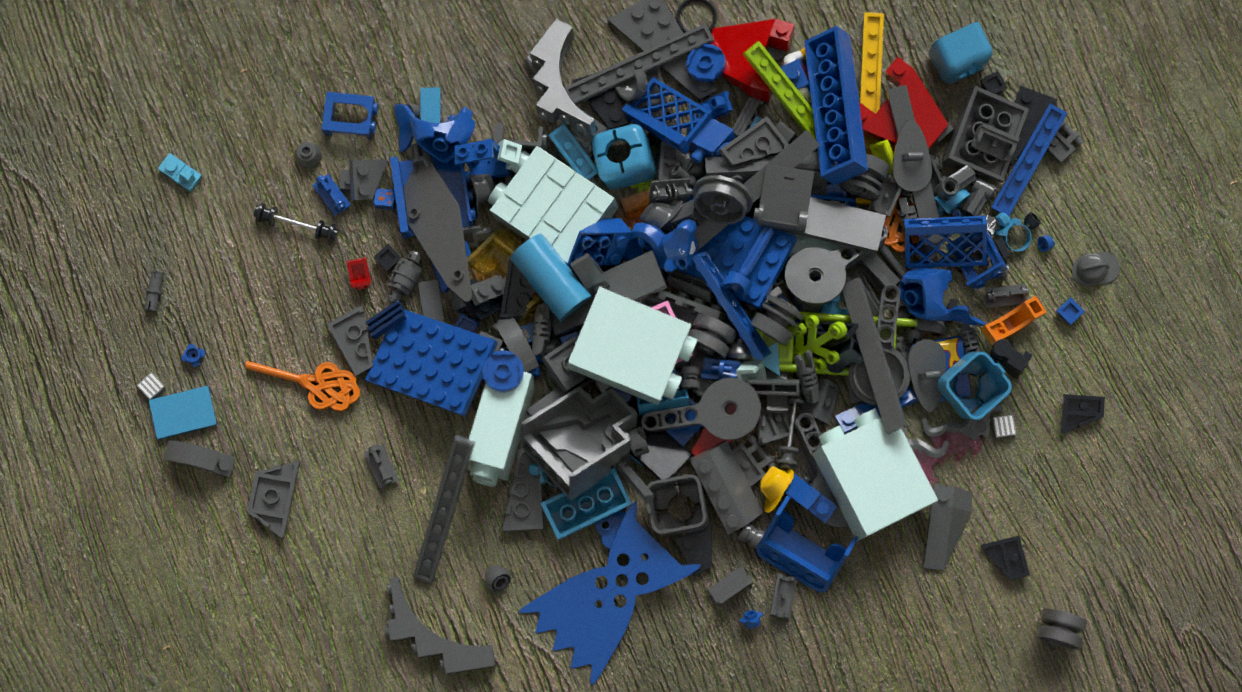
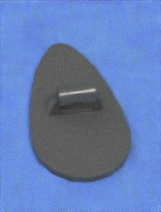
[892,120,932,192]
[907,339,946,412]

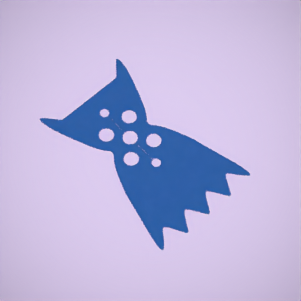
[519,501,701,685]

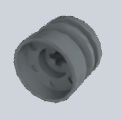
[839,154,890,201]
[750,294,804,346]

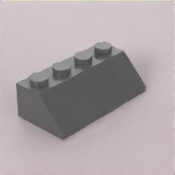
[690,440,763,534]

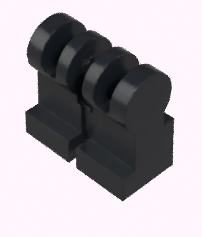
[827,333,863,373]
[990,339,1033,379]

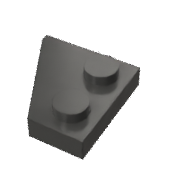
[758,401,794,446]

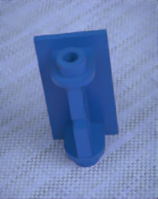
[312,174,351,216]

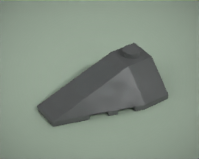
[923,484,972,571]

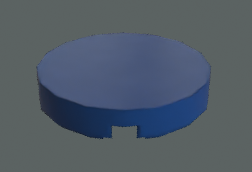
[686,44,726,83]
[482,350,524,392]

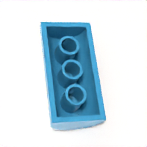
[510,233,592,322]
[541,468,632,541]

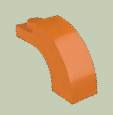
[981,296,1047,346]

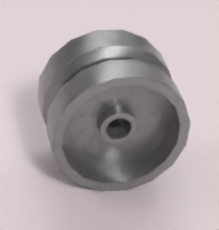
[687,314,737,360]
[1036,608,1088,650]

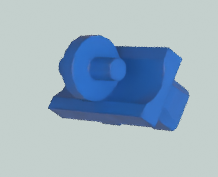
[697,91,733,120]
[702,358,740,380]

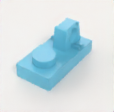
[158,153,202,192]

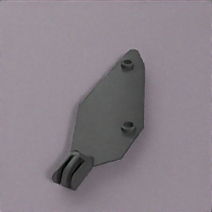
[404,142,472,302]

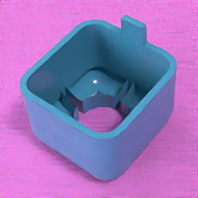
[928,22,993,84]
[592,124,656,190]
[937,352,1012,420]

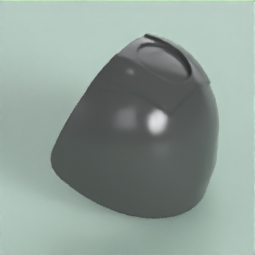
[615,69,648,101]

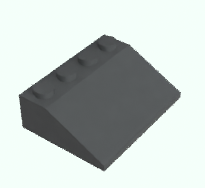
[942,86,1029,182]

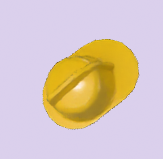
[760,466,794,513]

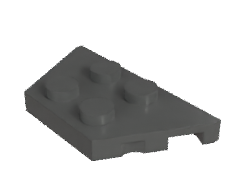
[247,461,300,539]

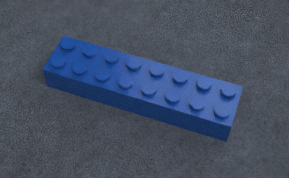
[804,26,868,185]

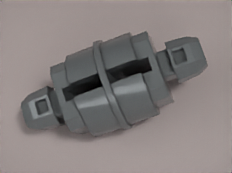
[387,251,422,303]

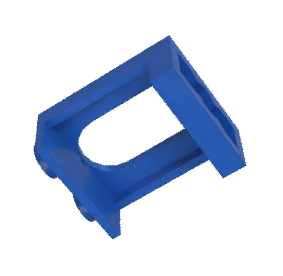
[322,92,378,140]
[455,139,510,179]
[946,231,1008,289]

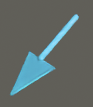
[753,342,780,376]

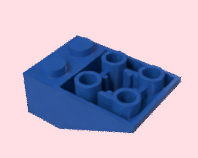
[567,218,632,266]

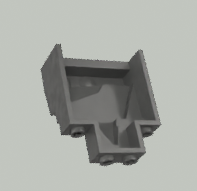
[520,386,637,500]

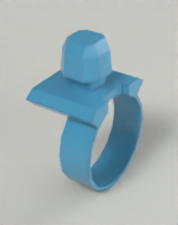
[935,188,970,217]
[994,212,1032,252]
[529,463,558,487]

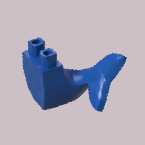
[394,104,476,164]
[899,268,985,326]

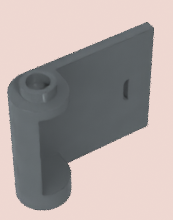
[753,164,814,232]

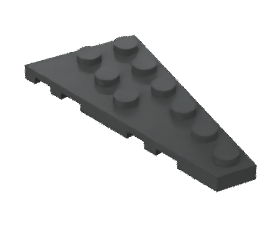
[607,0,717,102]

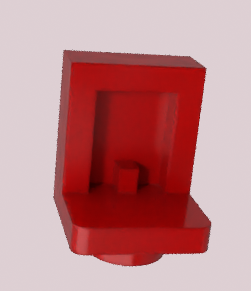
[346,257,371,290]

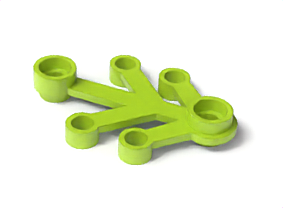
[793,315,847,372]

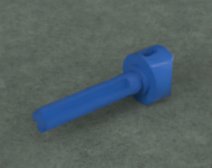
[720,226,774,299]

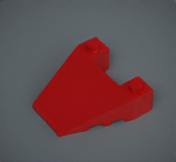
[711,19,795,102]
[859,57,949,150]

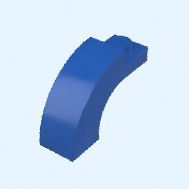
[785,474,838,523]

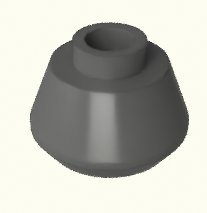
[294,141,322,168]
[485,565,512,592]

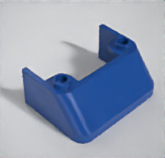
[756,495,859,592]

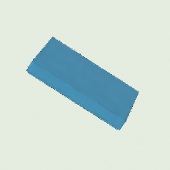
[149,386,217,440]

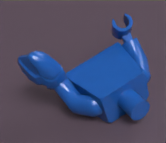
[687,113,735,164]

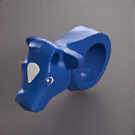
[623,219,699,272]

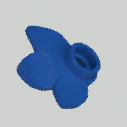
[595,511,626,550]

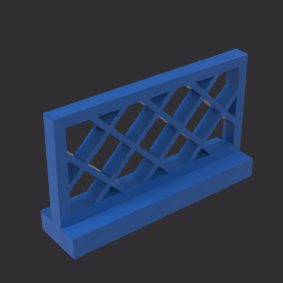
[622,77,713,154]
[904,216,987,268]

